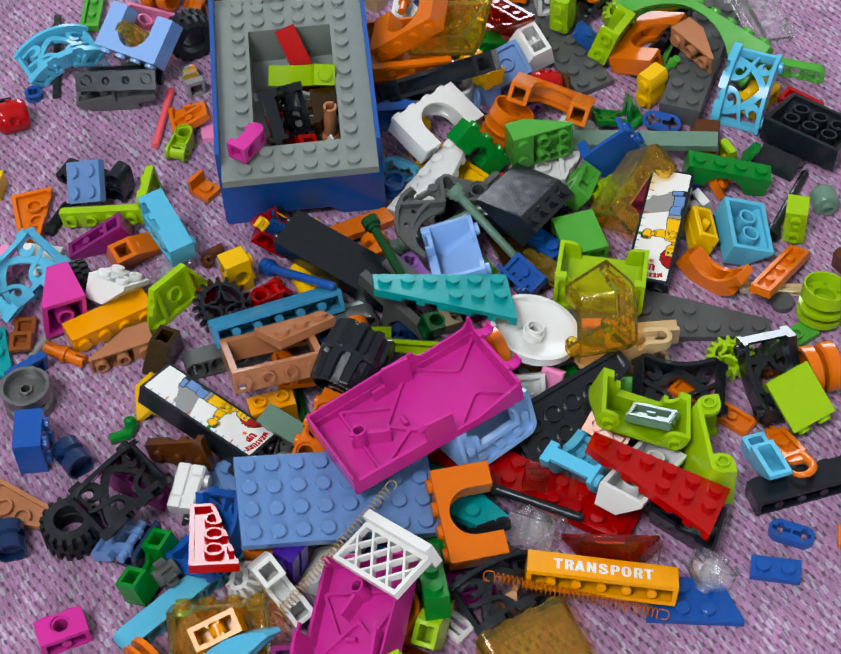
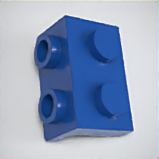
[376,99,416,131]
[496,252,549,295]

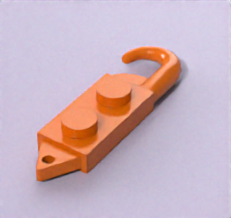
[765,425,818,478]

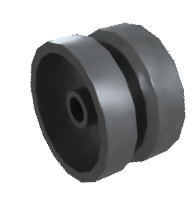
[0,366,56,421]

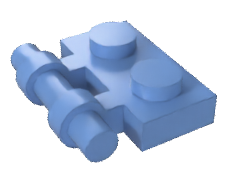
[90,520,147,563]

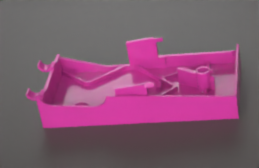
[306,316,524,495]
[289,552,419,654]

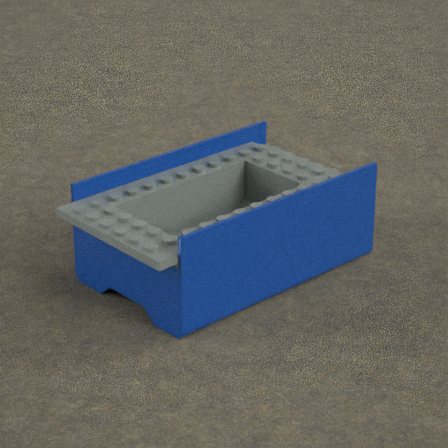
[208,0,386,224]

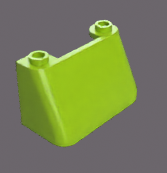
[553,239,650,318]
[588,367,691,451]
[679,394,738,504]

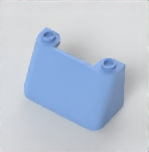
[420,214,492,274]
[440,388,537,466]

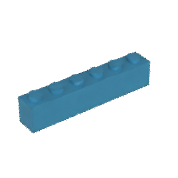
[207,286,346,349]

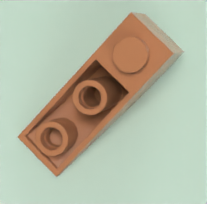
[670,17,714,74]
[88,322,152,374]

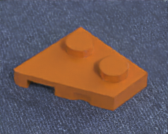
[168,101,211,133]

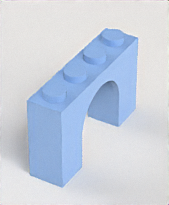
[95,0,183,71]

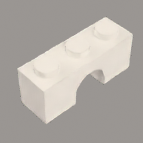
[246,551,313,628]

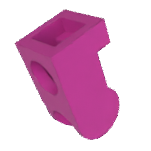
[226,122,265,164]

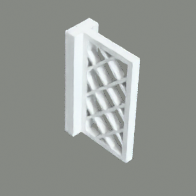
[333,509,443,600]

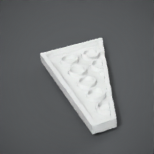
[386,139,466,226]

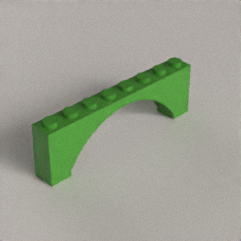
[614,0,774,89]

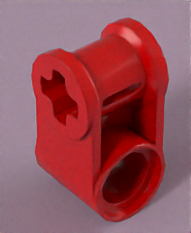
[250,277,294,307]

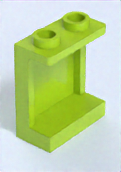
[588,4,636,65]
[762,361,835,436]

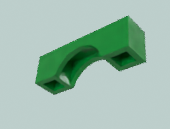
[681,150,772,197]

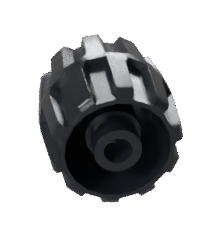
[310,317,395,394]

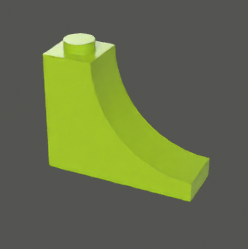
[268,64,335,88]

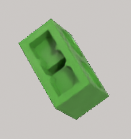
[565,160,601,212]

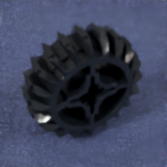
[192,277,252,333]

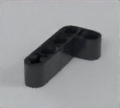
[56,158,135,203]

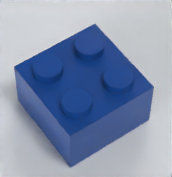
[12,408,55,474]

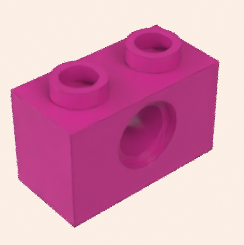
[33,605,93,654]

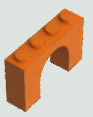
[370,0,448,63]
[608,11,687,76]
[506,72,596,127]
[425,461,510,571]

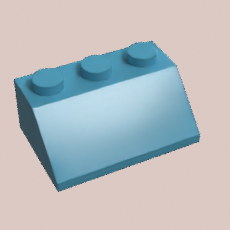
[714,196,774,266]

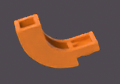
[675,245,754,296]

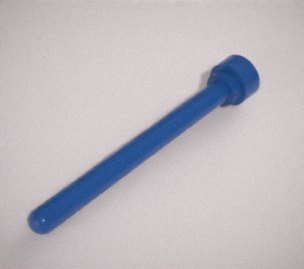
[258,258,336,290]

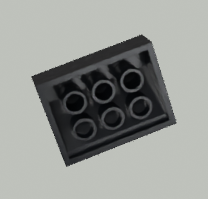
[759,92,841,172]
[475,163,574,247]

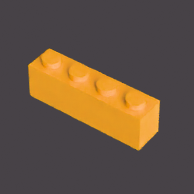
[62,287,148,352]

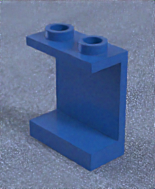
[577,117,646,178]

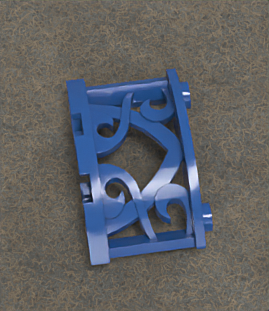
[166,486,243,583]

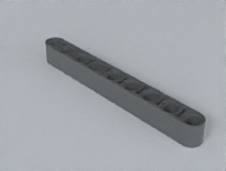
[182,303,379,379]

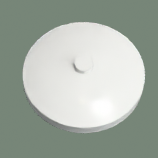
[489,294,580,366]

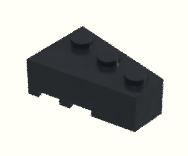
[649,502,728,562]

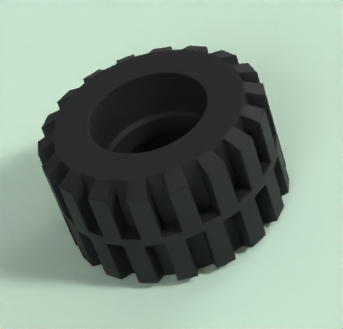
[168,8,210,62]
[39,495,103,561]

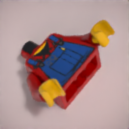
[250,206,289,258]

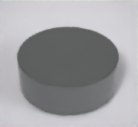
[771,292,794,313]

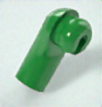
[630,105,643,130]
[109,416,138,445]

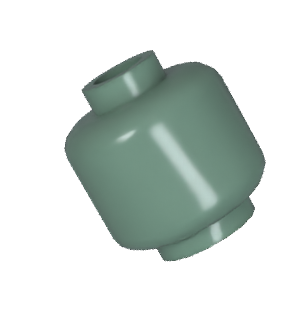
[809,184,840,216]

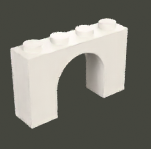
[388,82,484,164]

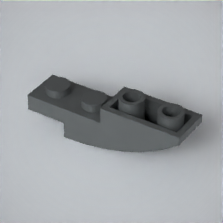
[76,82,158,111]

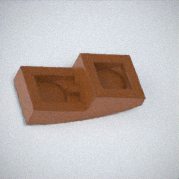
[8,316,39,353]

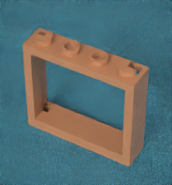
[218,332,321,394]

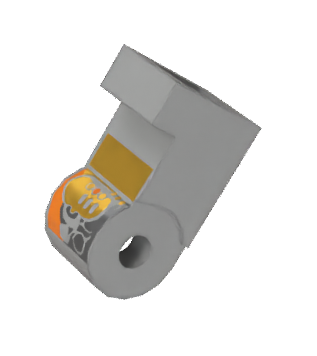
[178,64,207,98]

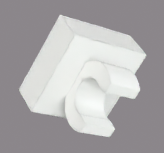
[689,188,715,214]

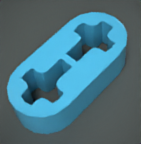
[383,155,420,183]

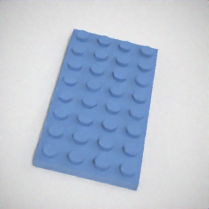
[233,452,438,550]

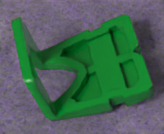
[591,93,634,127]

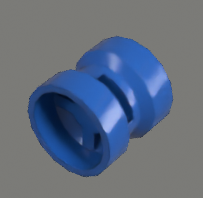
[384,172,405,200]

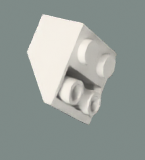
[507,21,555,72]
[85,264,150,304]

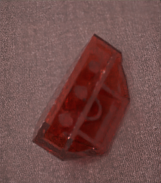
[472,0,535,37]
[561,533,663,563]

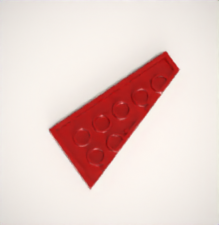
[585,432,730,541]

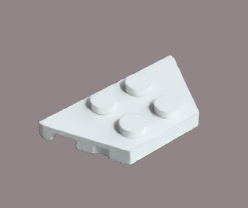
[504,150,581,185]

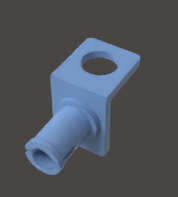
[473,85,501,109]

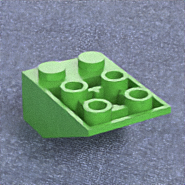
[505,119,573,167]

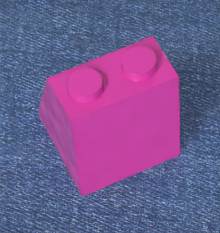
[41,261,87,339]

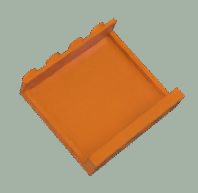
[367,16,452,84]

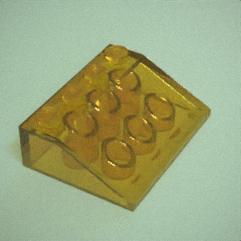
[407,0,492,56]

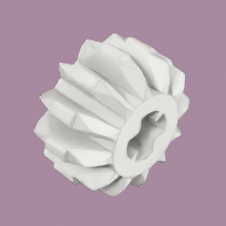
[225,560,263,603]

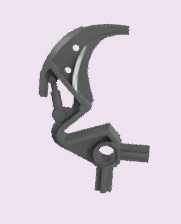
[394,171,501,259]

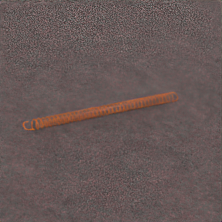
[483,570,670,620]

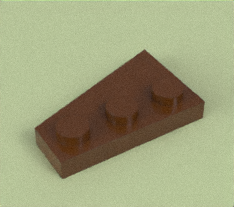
[144,435,216,471]

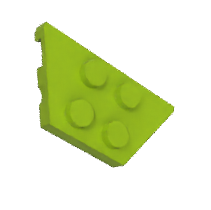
[147,263,207,336]

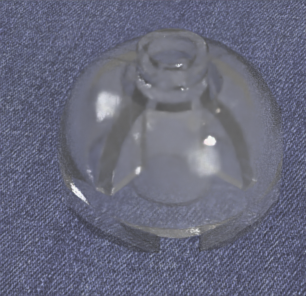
[688,547,740,594]

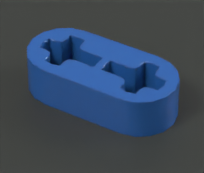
[643,110,682,131]
[768,519,815,550]

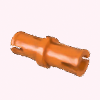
[42,340,89,369]

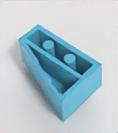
[138,188,197,267]

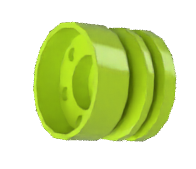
[795,271,841,330]

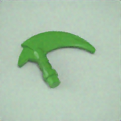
[662,43,680,72]

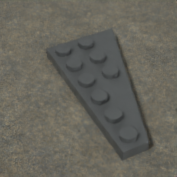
[634,289,770,341]

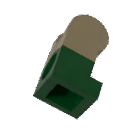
[417,310,465,341]

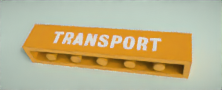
[524,549,679,606]

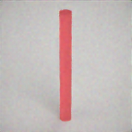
[151,87,175,148]

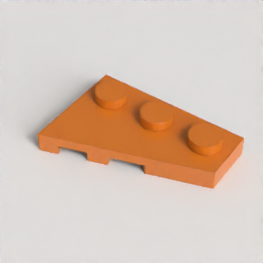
[11,186,53,243]

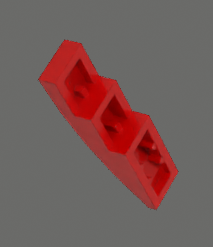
[275,24,316,92]

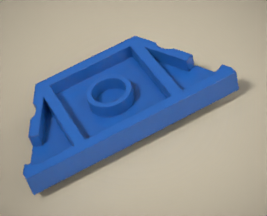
[646,577,745,627]

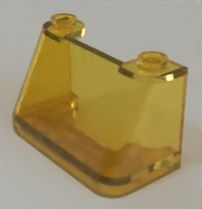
[564,260,638,358]

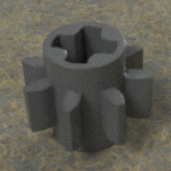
[150,557,182,589]

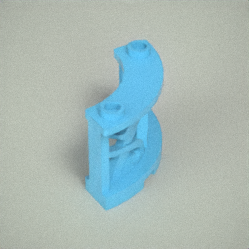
[13,24,106,88]
[710,42,785,136]
[0,226,71,323]
[539,429,613,494]

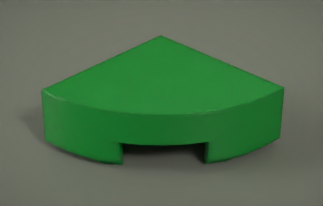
[741,142,761,162]

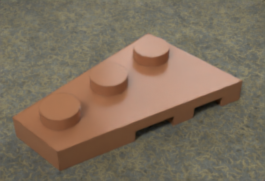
[254,311,336,350]
[0,478,49,530]

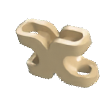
[605,327,673,373]

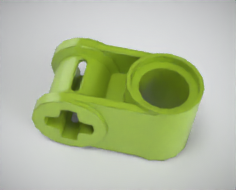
[165,124,196,163]

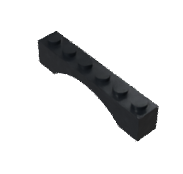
[377,49,502,102]

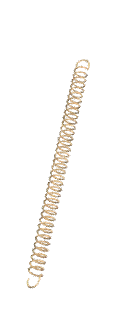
[269,480,397,624]

